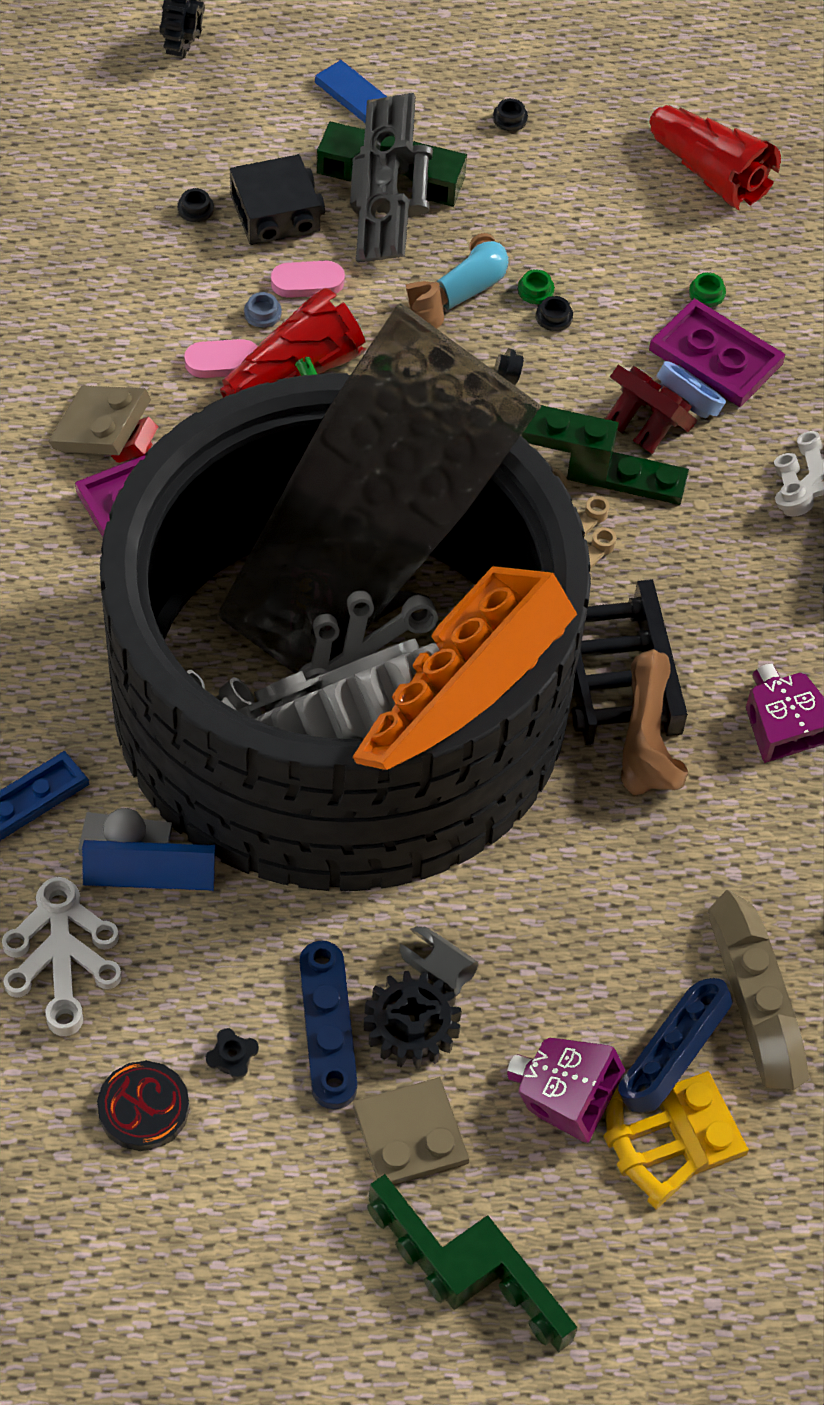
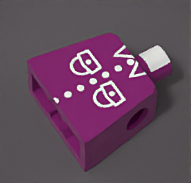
[745,664,824,763]
[507,1037,626,1143]

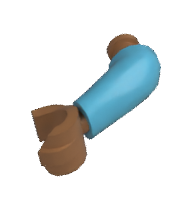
[405,233,508,332]

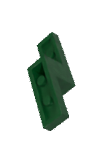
[498,397,689,505]
[367,1174,578,1353]

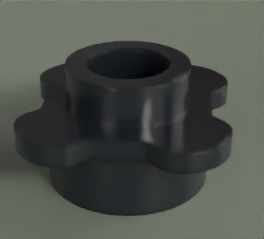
[206,1028,259,1079]

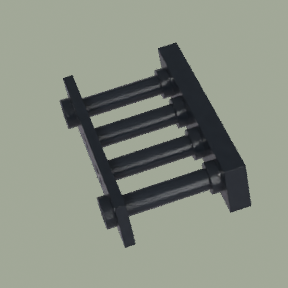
[572,579,688,745]

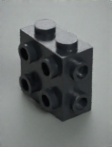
[229,154,325,245]

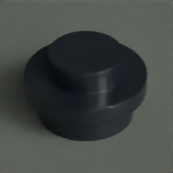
[493,98,528,131]
[177,188,214,222]
[536,296,573,331]
[494,348,524,386]

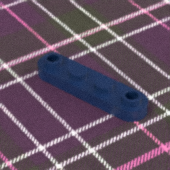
[299,941,357,1109]
[618,978,733,1113]

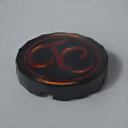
[97,1060,190,1151]

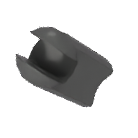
[399,926,479,996]

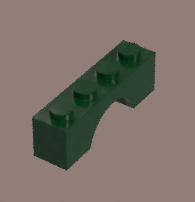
[316,121,467,207]

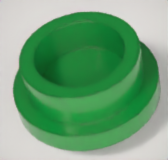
[517,269,555,304]
[689,272,726,307]

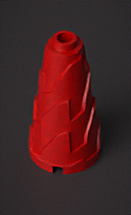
[649,105,781,211]
[220,288,366,398]

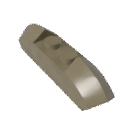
[708,889,809,1090]

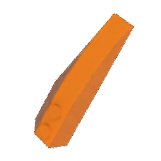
[353,566,577,770]

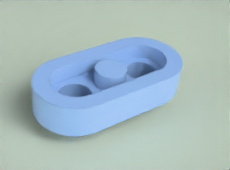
[656,361,726,418]

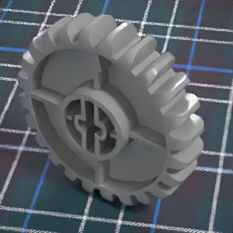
[255,639,440,739]

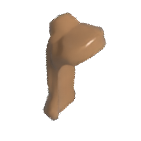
[621,649,688,796]

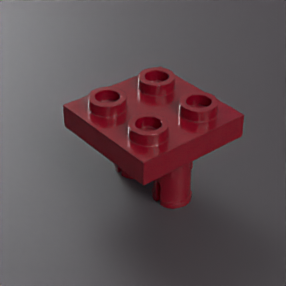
[604,364,698,454]

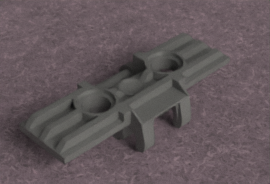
[350,93,433,262]

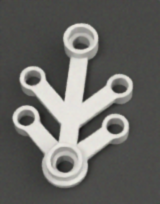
[774,431,824,516]
[2,877,121,1036]

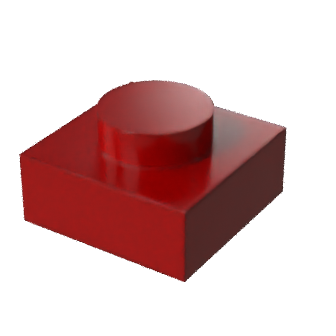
[110,416,158,463]

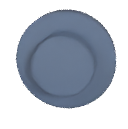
[244,292,282,328]

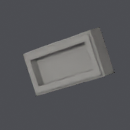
[78,808,172,856]

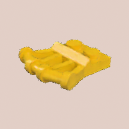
[603,1071,749,1210]

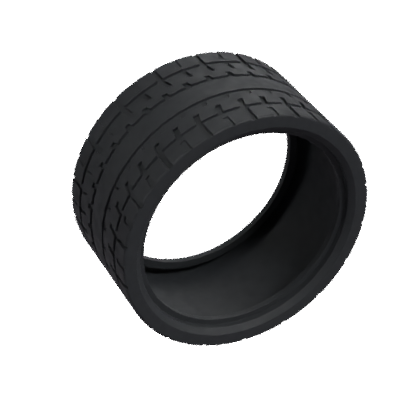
[100,373,591,891]

